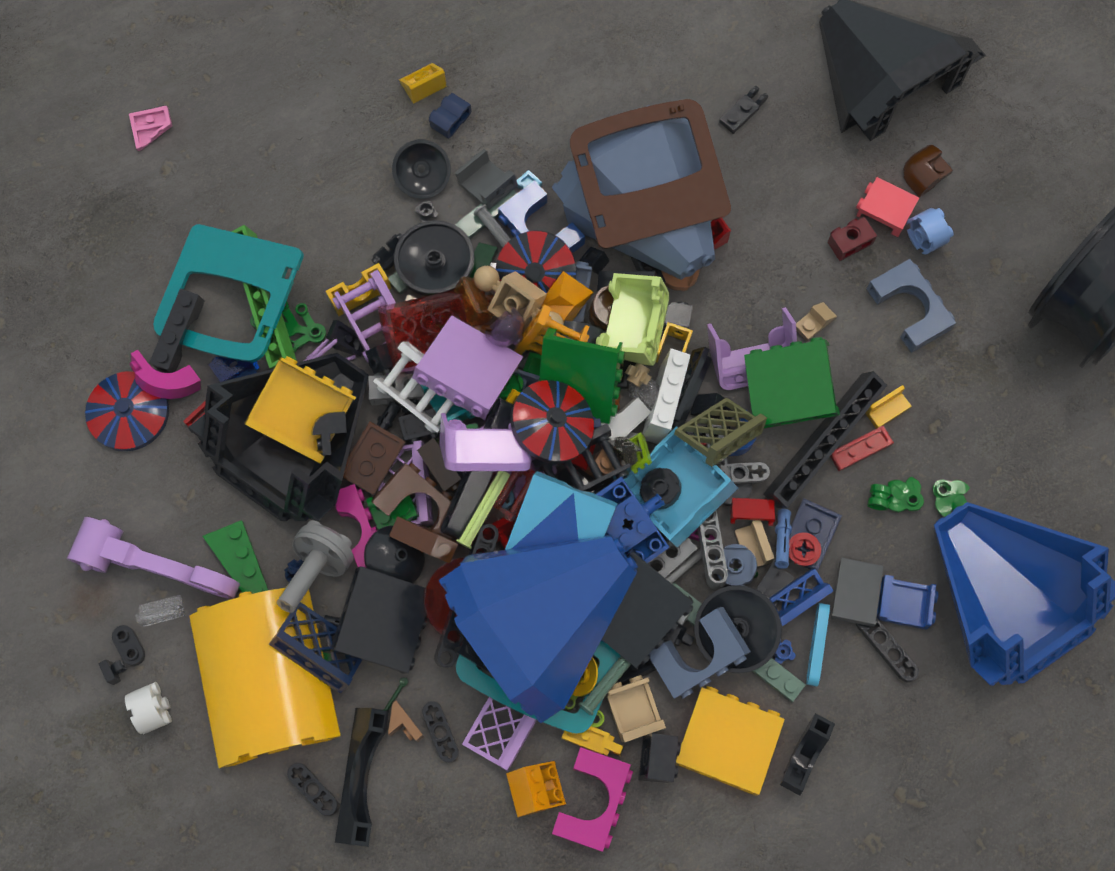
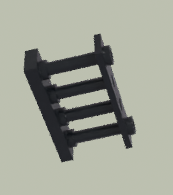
[532,423,631,492]

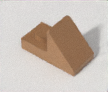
[388,701,424,742]

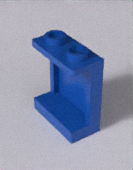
[877,575,938,629]

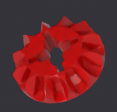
[789,533,821,567]

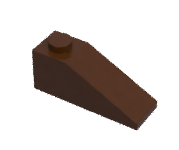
[389,516,458,563]

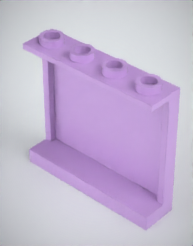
[412,315,523,420]

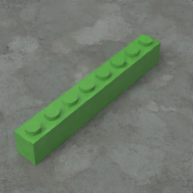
[232,225,297,369]

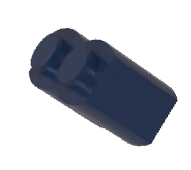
[429,93,472,139]

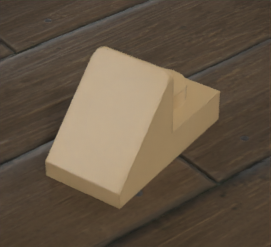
[796,302,837,341]

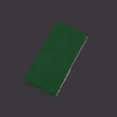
[468,242,498,282]

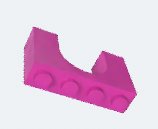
[552,747,633,852]

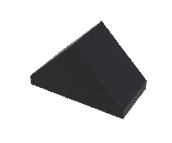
[691,393,733,420]

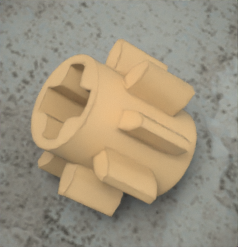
[625,363,652,387]

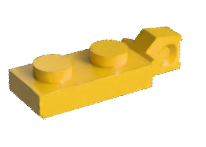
[561,726,623,756]

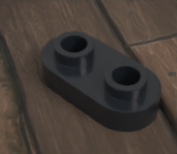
[112,625,145,666]

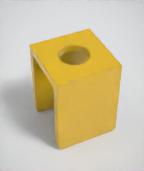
[656,322,693,363]

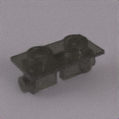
[609,437,642,466]

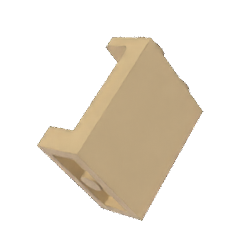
[606,675,666,742]

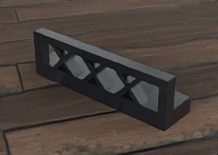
[672,347,712,428]

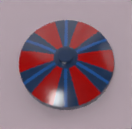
[85,371,169,451]

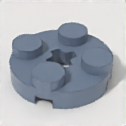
[715,544,757,586]

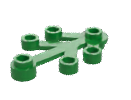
[250,301,326,353]

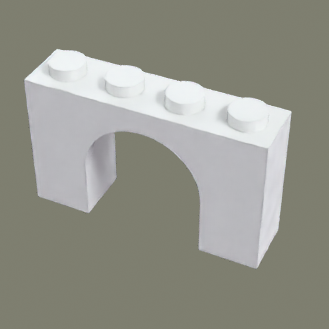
[642,349,690,444]
[601,397,651,446]

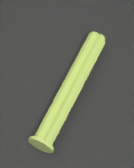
[456,471,510,549]

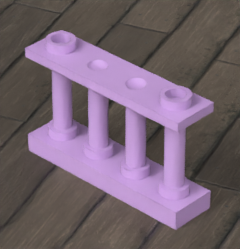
[332,270,417,363]

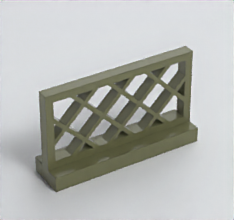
[674,397,767,467]

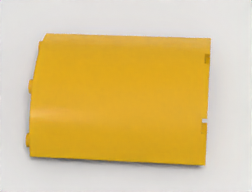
[189,585,341,768]

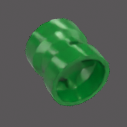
[867,484,892,511]

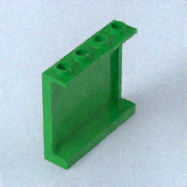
[539,328,625,424]
[744,337,840,429]

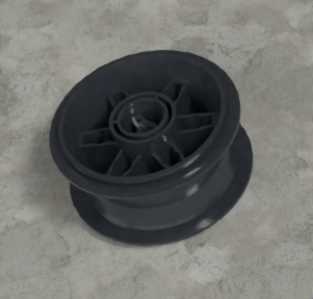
[1028,207,1115,368]

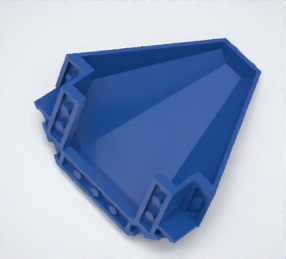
[934,502,1115,686]
[439,535,638,723]

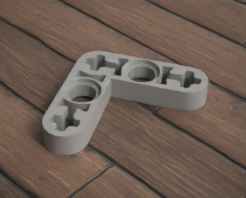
[705,425,770,484]

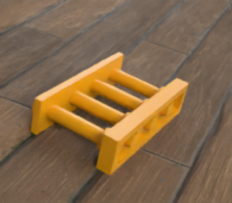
[514,305,589,355]

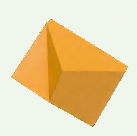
[542,271,594,323]

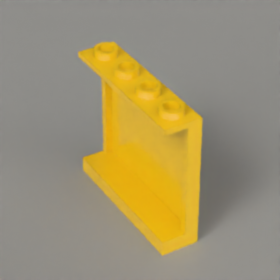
[244,356,356,464]
[676,686,785,796]

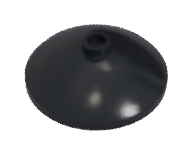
[392,139,451,199]
[364,525,425,583]

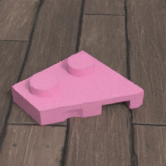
[129,106,172,151]

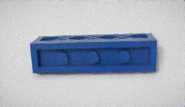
[769,568,833,626]

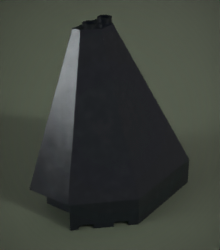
[819,0,986,141]
[188,353,369,522]

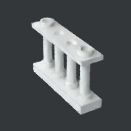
[373,342,454,433]

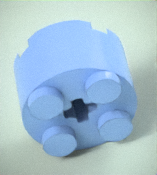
[907,208,954,255]

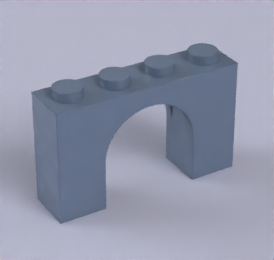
[866,259,956,353]
[649,607,751,699]

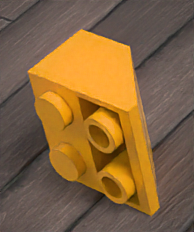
[506,761,566,817]

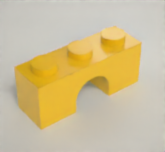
[326,263,391,316]

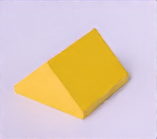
[399,63,447,104]

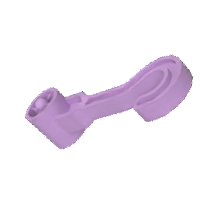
[67,517,240,599]

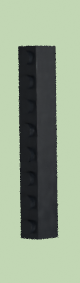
[763,371,887,508]

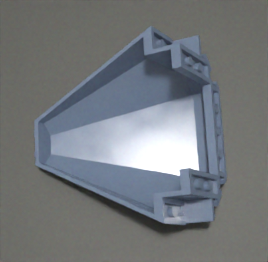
[552,105,715,280]

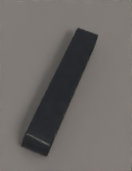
[440,398,513,539]
[434,524,499,668]

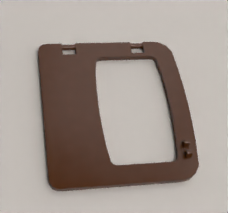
[569,99,731,249]

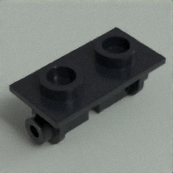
[371,233,403,271]

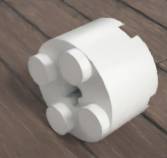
[125,682,172,734]

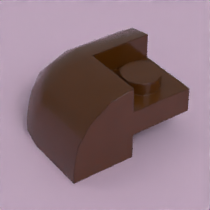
[903,145,953,198]

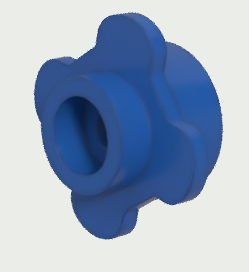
[775,640,795,664]

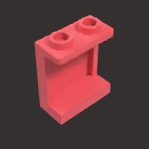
[856,177,919,237]

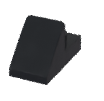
[326,320,368,357]

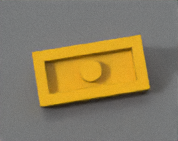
[865,385,911,429]

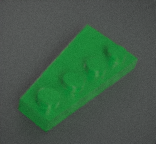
[202,520,269,594]

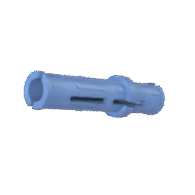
[775,509,792,569]

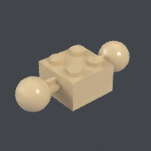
[474,266,564,334]

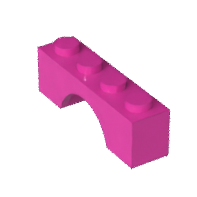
[336,484,377,568]

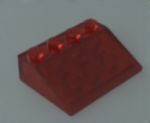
[378,290,467,369]

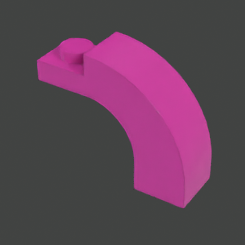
[130,350,201,399]

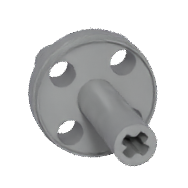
[277,520,354,613]

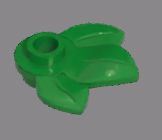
[887,477,924,512]
[932,479,970,517]

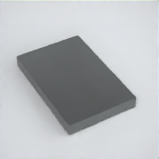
[831,558,884,627]

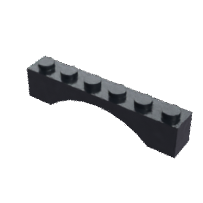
[335,708,389,847]

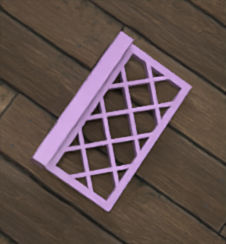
[378,440,433,526]
[462,697,537,771]

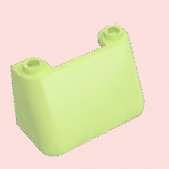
[596,273,669,366]

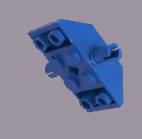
[596,477,669,563]

